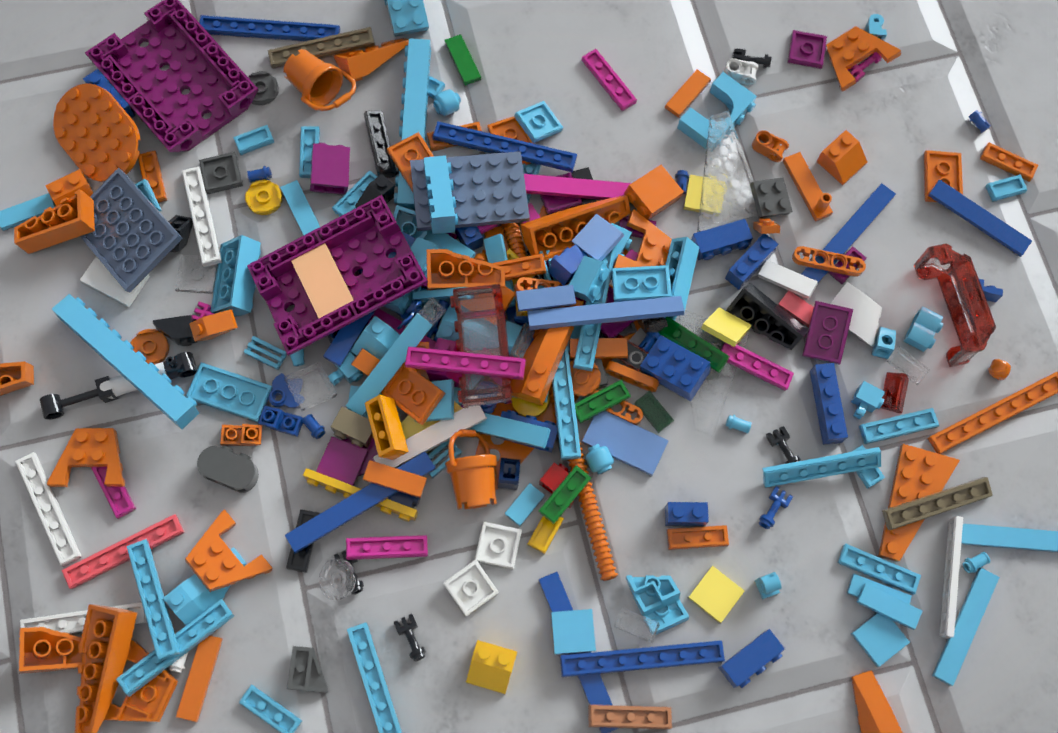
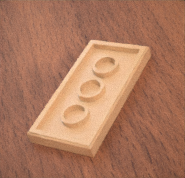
[291,243,354,318]

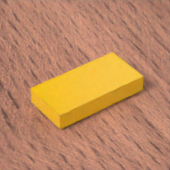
[527,516,564,554]

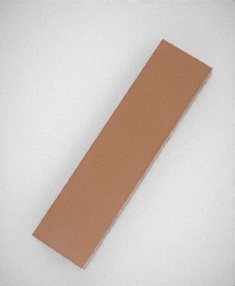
[588,705,672,730]

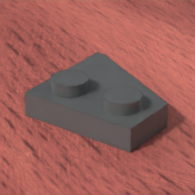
[287,646,328,693]

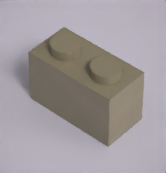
[331,406,373,448]

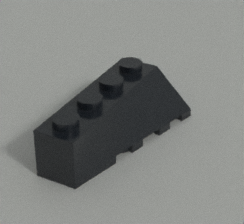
[726,283,809,350]

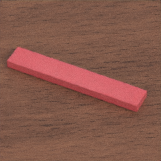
[62,514,185,589]

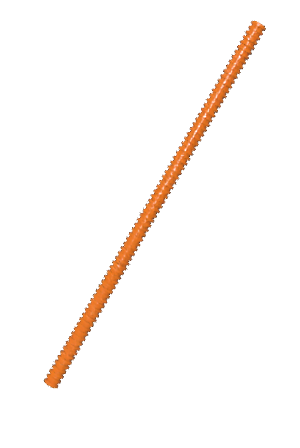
[502,222,618,581]

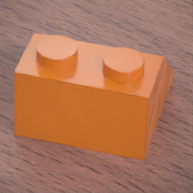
[816,130,867,185]
[45,169,94,206]

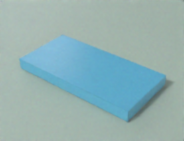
[185,362,273,423]

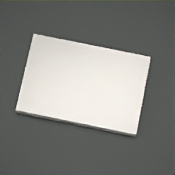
[80,256,150,307]

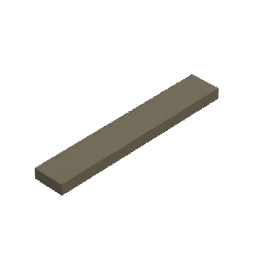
[268,27,375,69]
[882,477,993,530]

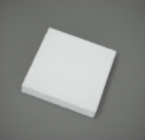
[475,522,522,570]
[443,559,499,617]

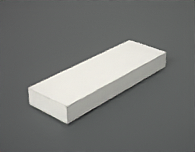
[758,260,818,299]

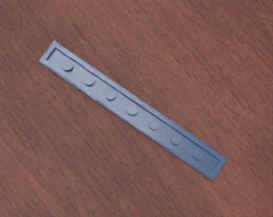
[527,296,685,330]

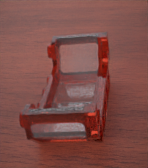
[914,243,996,367]
[450,284,512,409]

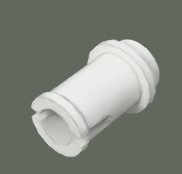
[169,652,188,673]

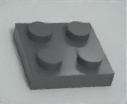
[750,177,793,218]

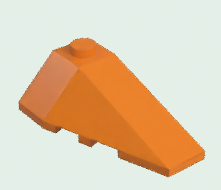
[333,38,409,81]
[426,249,505,290]
[19,627,82,674]

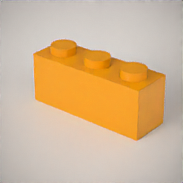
[365,395,409,460]

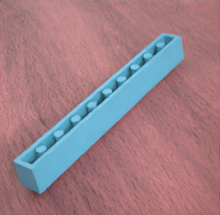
[394,39,431,211]
[52,294,200,429]

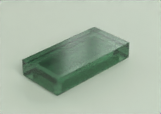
[634,391,674,433]

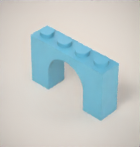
[677,72,757,153]

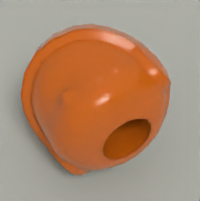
[988,359,1011,380]

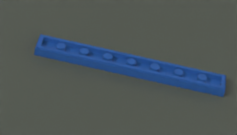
[199,15,340,41]
[433,121,577,173]
[801,183,896,283]
[323,231,416,367]
[285,451,436,553]
[539,572,619,733]
[559,640,725,677]

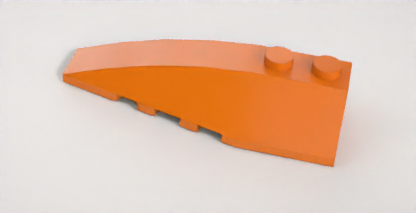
[520,195,631,261]
[506,299,584,406]
[75,604,137,733]
[852,670,903,733]

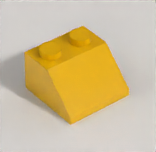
[466,640,517,694]

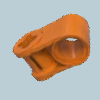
[752,130,789,162]

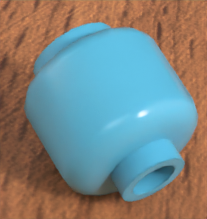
[433,89,461,116]
[585,444,614,475]

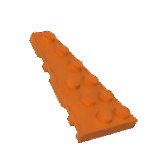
[878,444,960,562]

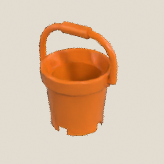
[283,49,356,111]
[445,429,497,510]

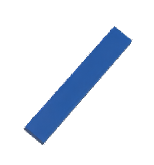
[928,179,1032,257]

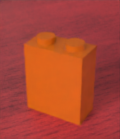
[624,164,684,220]

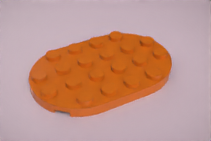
[53,83,140,182]

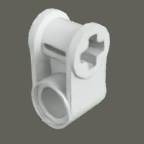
[723,58,759,86]

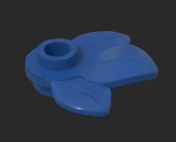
[397,300,423,330]
[268,373,305,408]

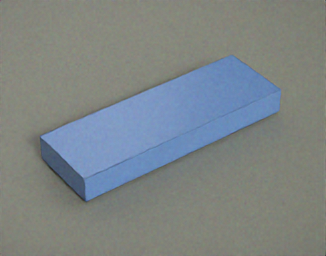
[515,285,576,312]

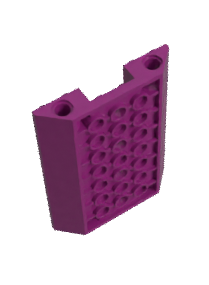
[85,0,258,152]
[247,195,428,356]

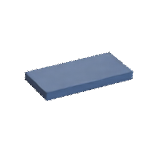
[582,411,669,476]

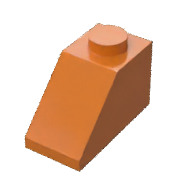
[189,310,238,342]

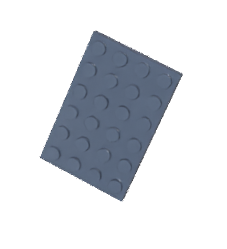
[410,151,530,231]
[80,168,183,293]

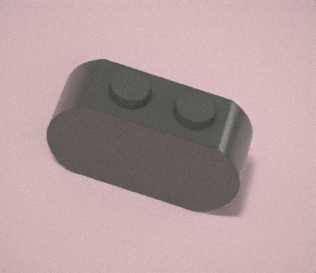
[197,445,259,493]

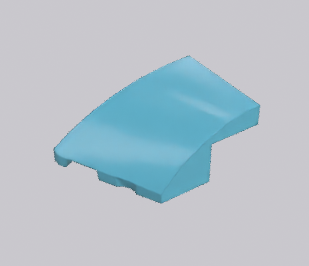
[626,575,689,636]

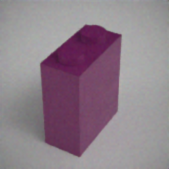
[310,143,350,195]

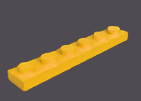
[303,468,418,522]

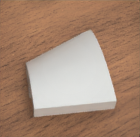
[830,282,882,347]

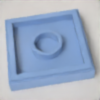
[572,213,624,261]

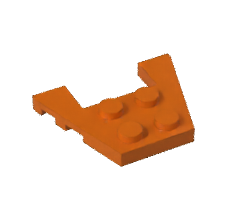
[826,26,901,92]
[613,209,672,268]
[47,428,125,487]
[185,509,273,592]
[104,640,178,722]

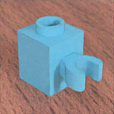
[328,352,364,386]
[851,381,885,420]

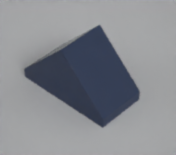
[498,458,520,490]

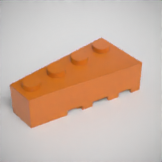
[14,189,95,254]
[0,361,34,396]

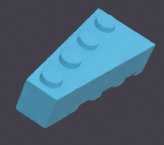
[424,156,458,234]

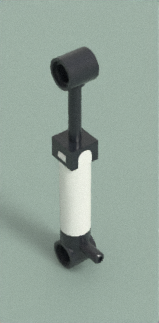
[39,352,197,420]

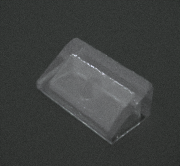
[509,323,535,358]

